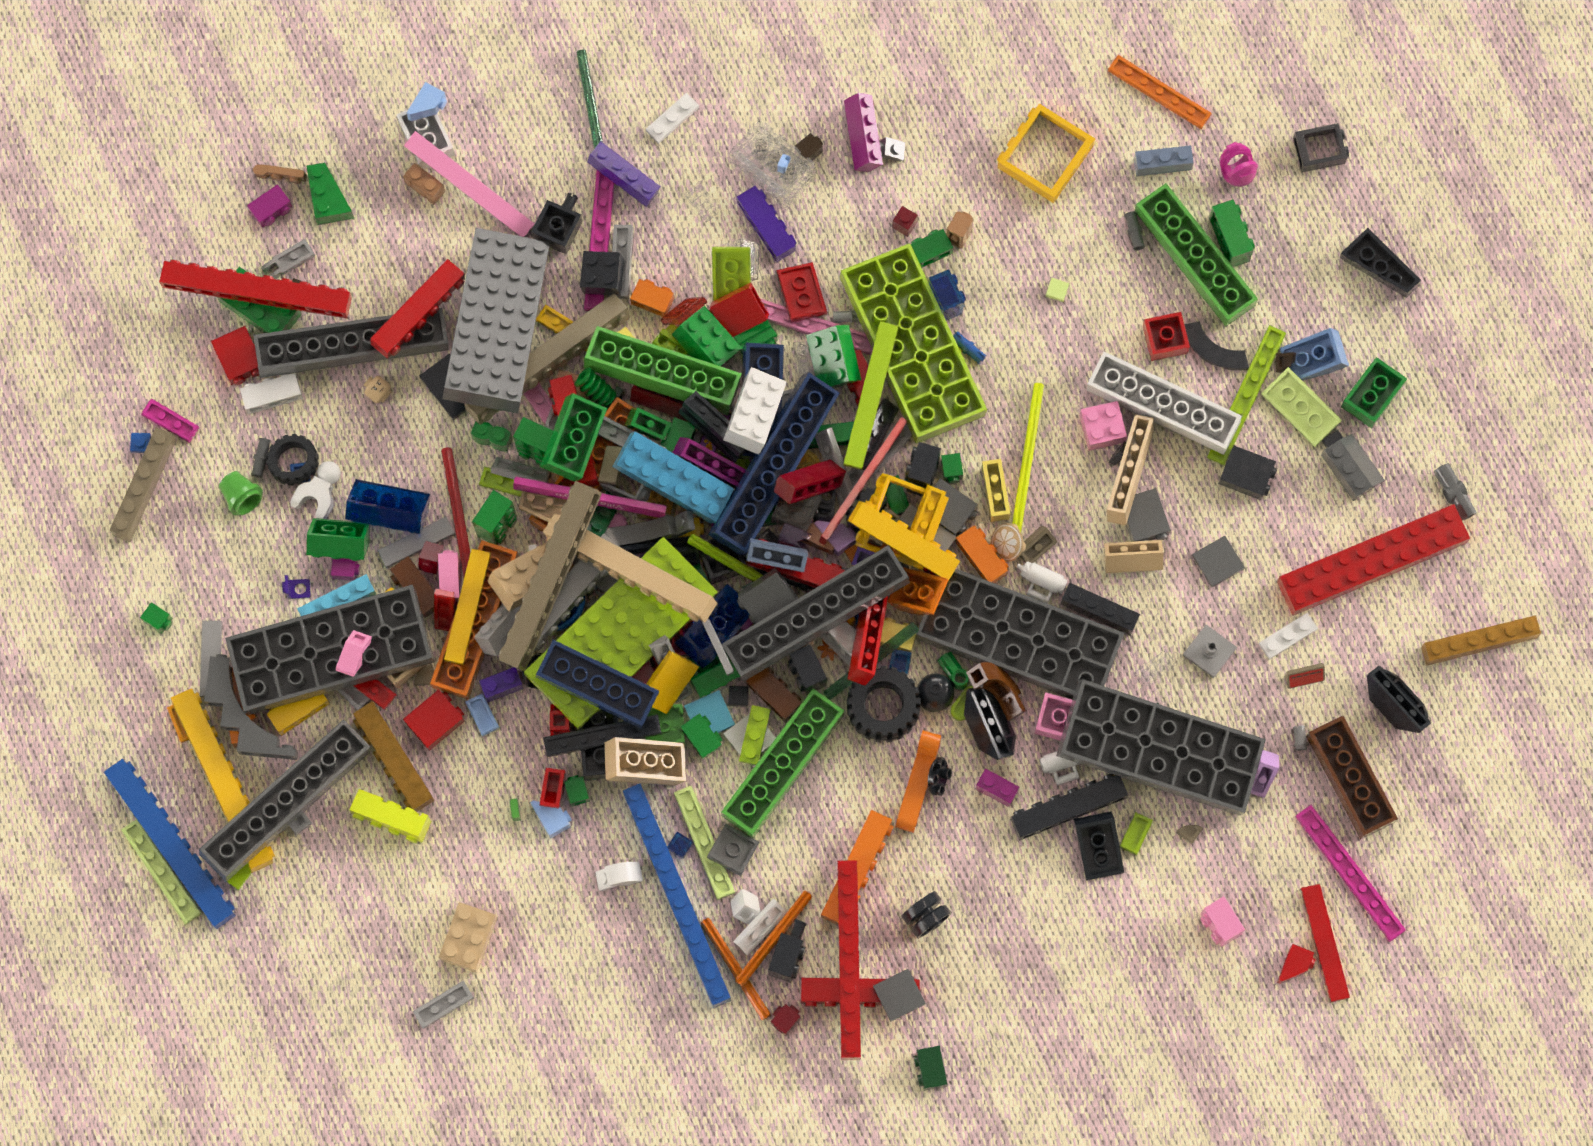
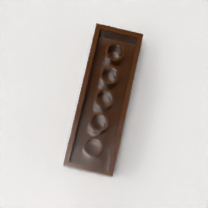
[1306,716,1398,840]

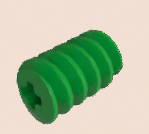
[574,367,616,406]

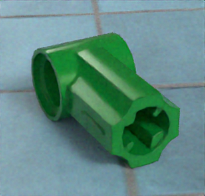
[937,652,969,691]

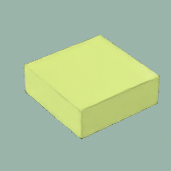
[1045,278,1069,302]

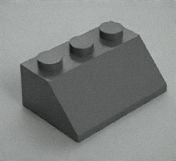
[1321,434,1385,501]

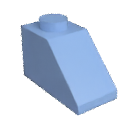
[407,82,447,121]
[530,800,572,839]

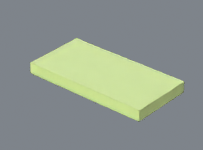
[1261,367,1342,447]

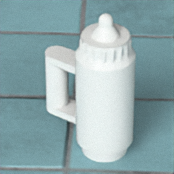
[1017,561,1068,604]
[1039,751,1079,785]

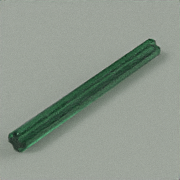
[576,49,603,149]
[824,622,919,700]

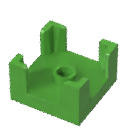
[646,704,685,746]

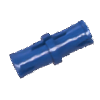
[953,331,987,364]

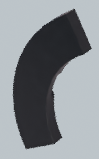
[1184,321,1249,371]

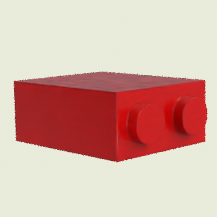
[709,282,769,337]
[211,326,260,385]
[403,689,465,751]

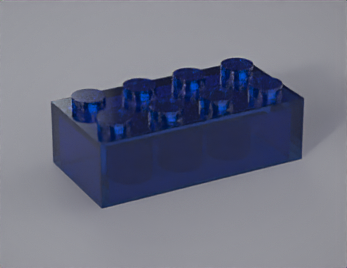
[345,479,430,534]
[674,584,750,669]

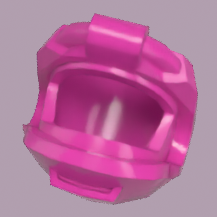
[1219,142,1258,187]

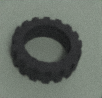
[266,434,319,486]

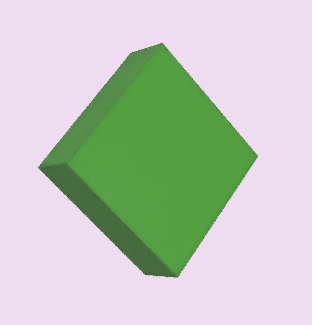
[510,798,521,821]

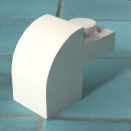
[595,862,643,891]

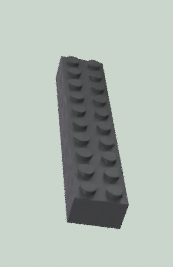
[253,308,448,378]
[722,545,910,682]
[199,719,370,882]

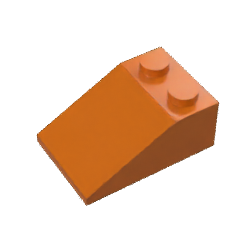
[887,567,948,615]

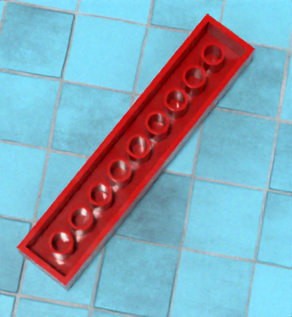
[1277,504,1470,616]

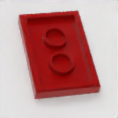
[776,262,827,323]

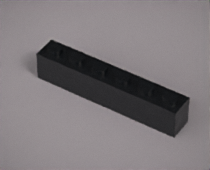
[1010,774,1128,841]

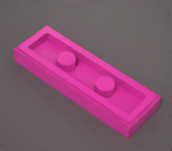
[141,398,200,443]

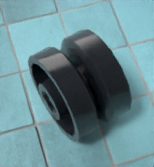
[901,891,952,939]

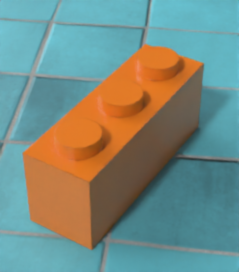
[955,525,1009,583]

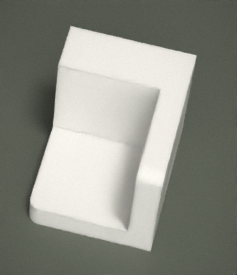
[731,889,760,925]

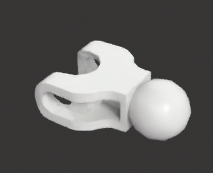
[290,461,341,519]

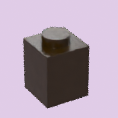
[794,133,823,166]

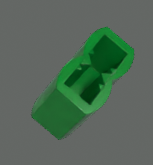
[471,421,513,452]

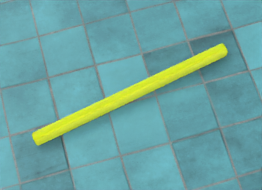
[1012,383,1044,532]

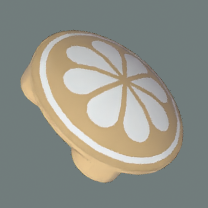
[991,523,1026,562]

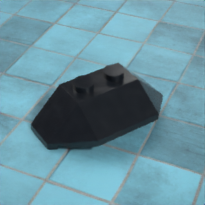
[1366,666,1431,733]
[964,687,1016,760]

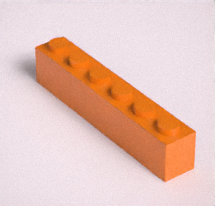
[821,810,894,926]

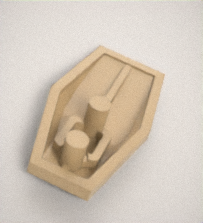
[519,491,567,522]

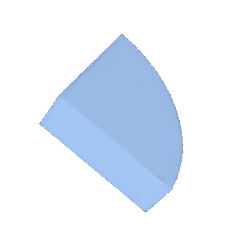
[777,154,791,174]

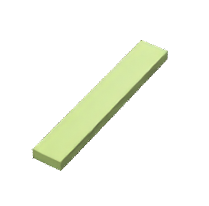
[674,785,735,900]
[121,819,202,925]

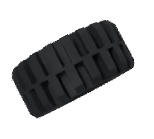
[847,666,921,743]

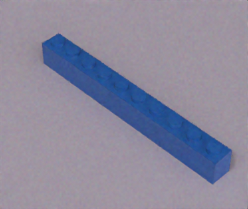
[104,758,236,929]

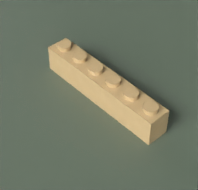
[1107,414,1154,525]

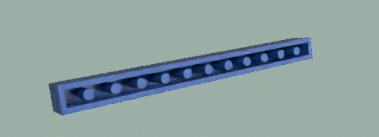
[623,783,731,1008]

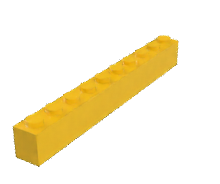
[170,688,275,873]

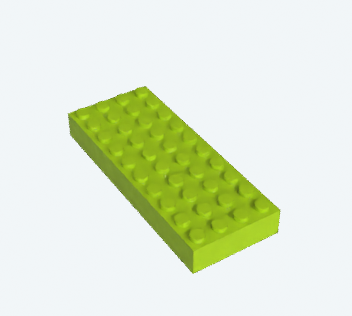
[840,243,987,444]
[524,537,718,729]

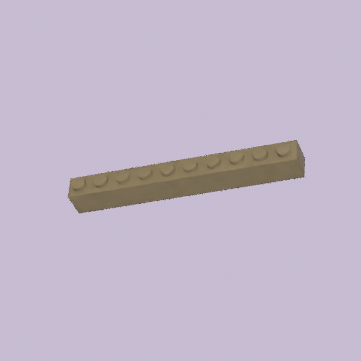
[464,294,630,425]
[498,481,602,671]

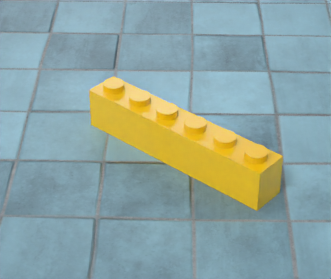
[847,500,960,581]

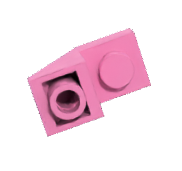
[336,630,371,677]

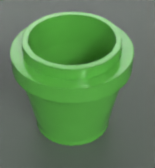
[219,471,263,515]

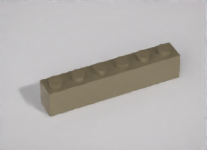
[109,427,176,542]

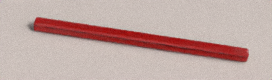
[441,447,471,578]

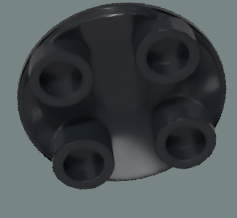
[928,757,952,796]

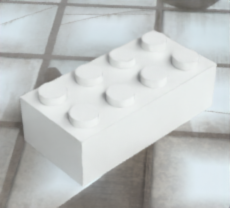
[723,367,786,455]

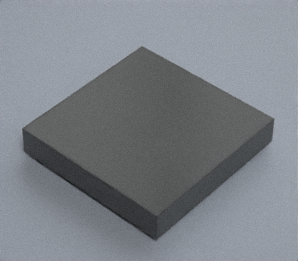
[1192,536,1245,587]
[707,823,760,877]
[873,969,926,1022]

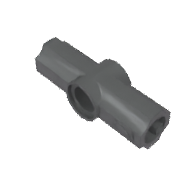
[1434,463,1477,521]

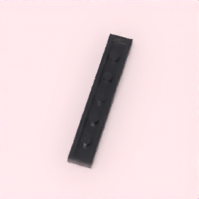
[543,714,662,757]

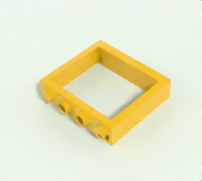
[997,103,1095,203]
[855,473,949,570]

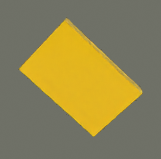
[646,650,699,714]

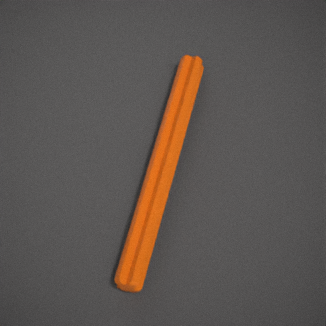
[735,891,812,986]
[701,918,770,1020]

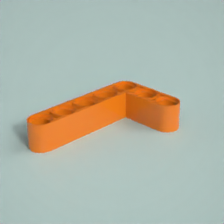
[895,730,941,833]

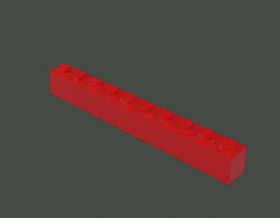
[159,260,352,319]
[837,860,861,1060]

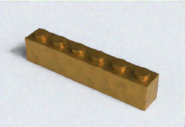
[1421,615,1541,666]
[352,701,435,812]

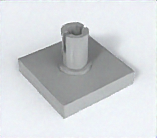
[1183,624,1237,678]

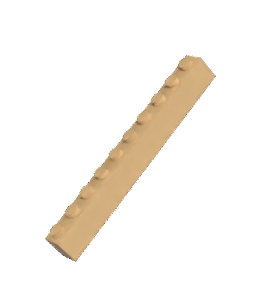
[543,513,717,623]

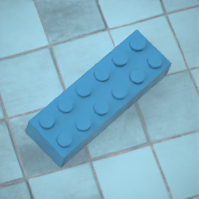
[612,431,734,524]

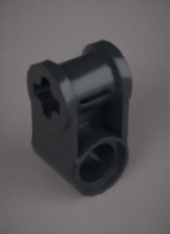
[813,489,836,522]

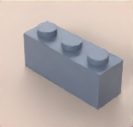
[1134,145,1194,176]
[746,538,808,572]

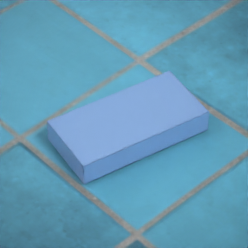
[465,693,499,737]

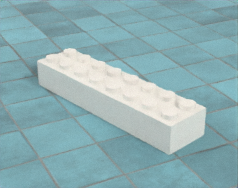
[1087,352,1242,455]

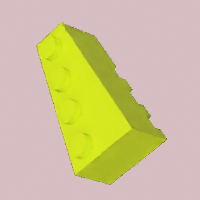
[349,789,432,844]

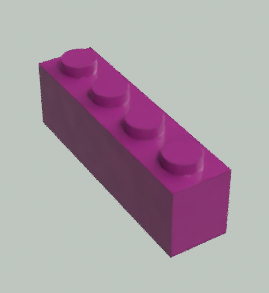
[844,92,883,172]
[672,437,746,488]

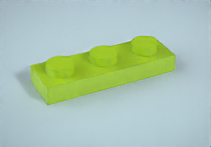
[739,705,771,766]

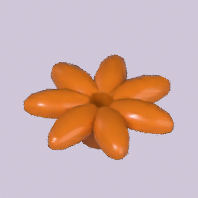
[817,640,838,661]

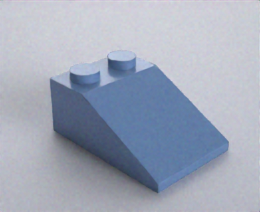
[1279,328,1349,381]

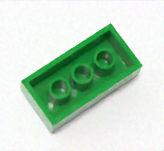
[217,266,302,333]
[540,393,607,482]

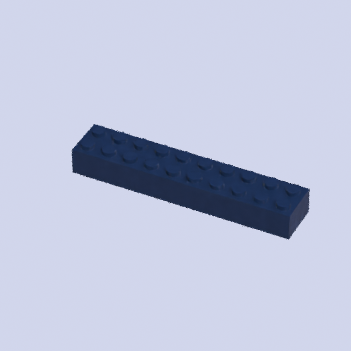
[708,372,840,555]

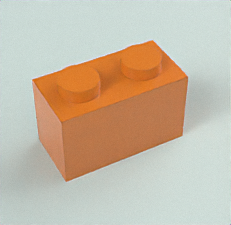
[630,279,674,318]

